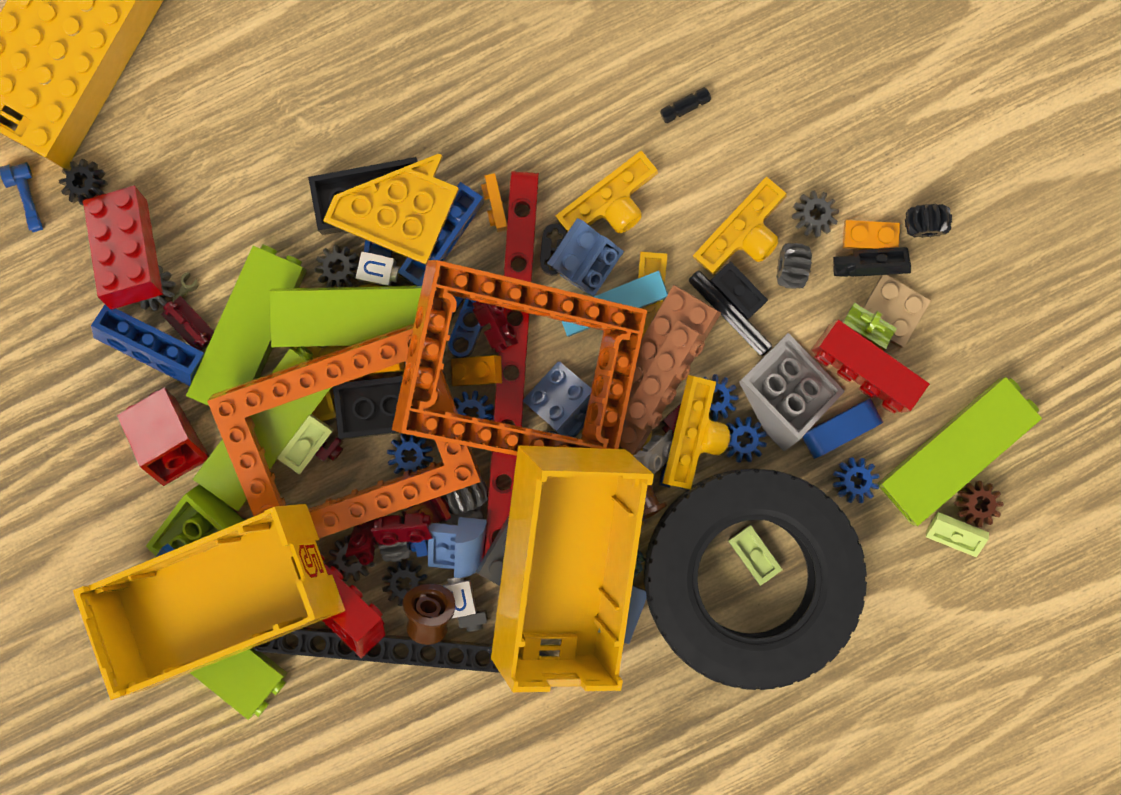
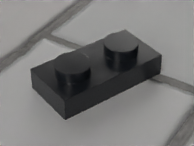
[710,261,768,319]

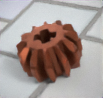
[954,481,1004,527]

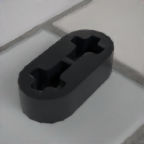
[540,224,567,276]

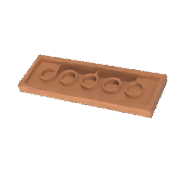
[619,285,721,455]

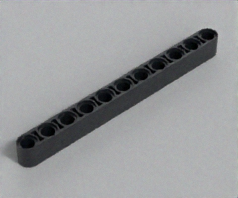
[253,628,550,673]

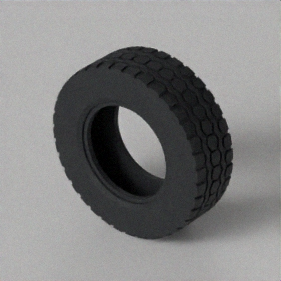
[644,469,867,690]

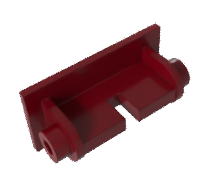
[161,296,214,351]
[473,301,518,353]
[371,512,433,545]
[345,518,379,565]

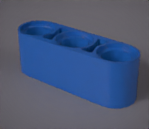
[448,299,483,358]
[802,398,883,459]

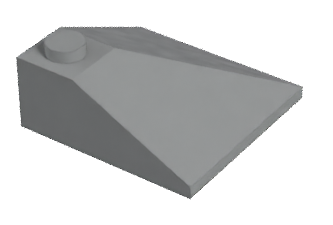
[739,333,845,451]

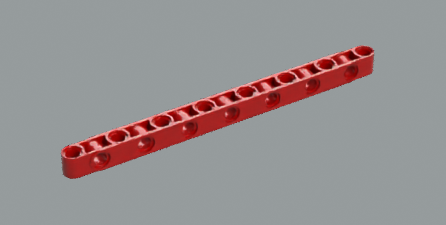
[485,171,539,555]

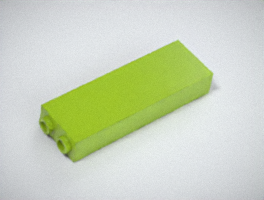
[186,244,307,406]
[269,286,422,347]
[193,347,331,511]
[877,377,1042,526]
[190,648,287,720]

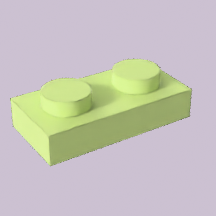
[277,414,333,475]
[926,512,989,557]
[728,525,783,586]

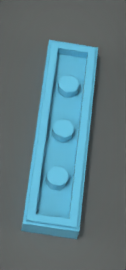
[562,271,668,337]

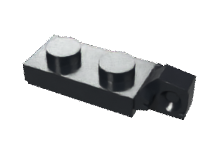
[833,247,911,277]

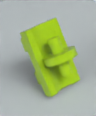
[843,303,897,351]

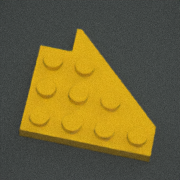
[323,154,459,265]

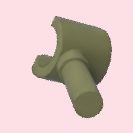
[172,272,199,302]

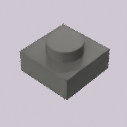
[458,610,488,632]

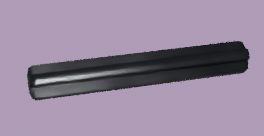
[689,270,772,356]

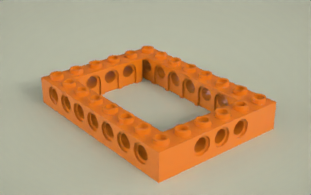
[392,260,647,456]
[207,324,481,538]

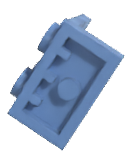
[523,362,592,437]

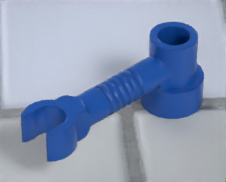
[0,162,43,233]

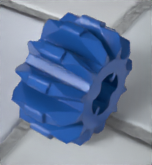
[704,374,739,421]
[453,391,494,420]
[726,417,767,463]
[387,434,434,474]
[833,457,880,503]

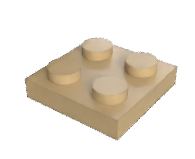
[863,275,931,348]

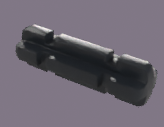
[660,87,711,123]

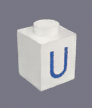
[356,251,400,287]
[443,577,477,619]

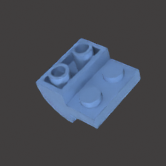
[547,218,624,296]
[428,517,487,578]

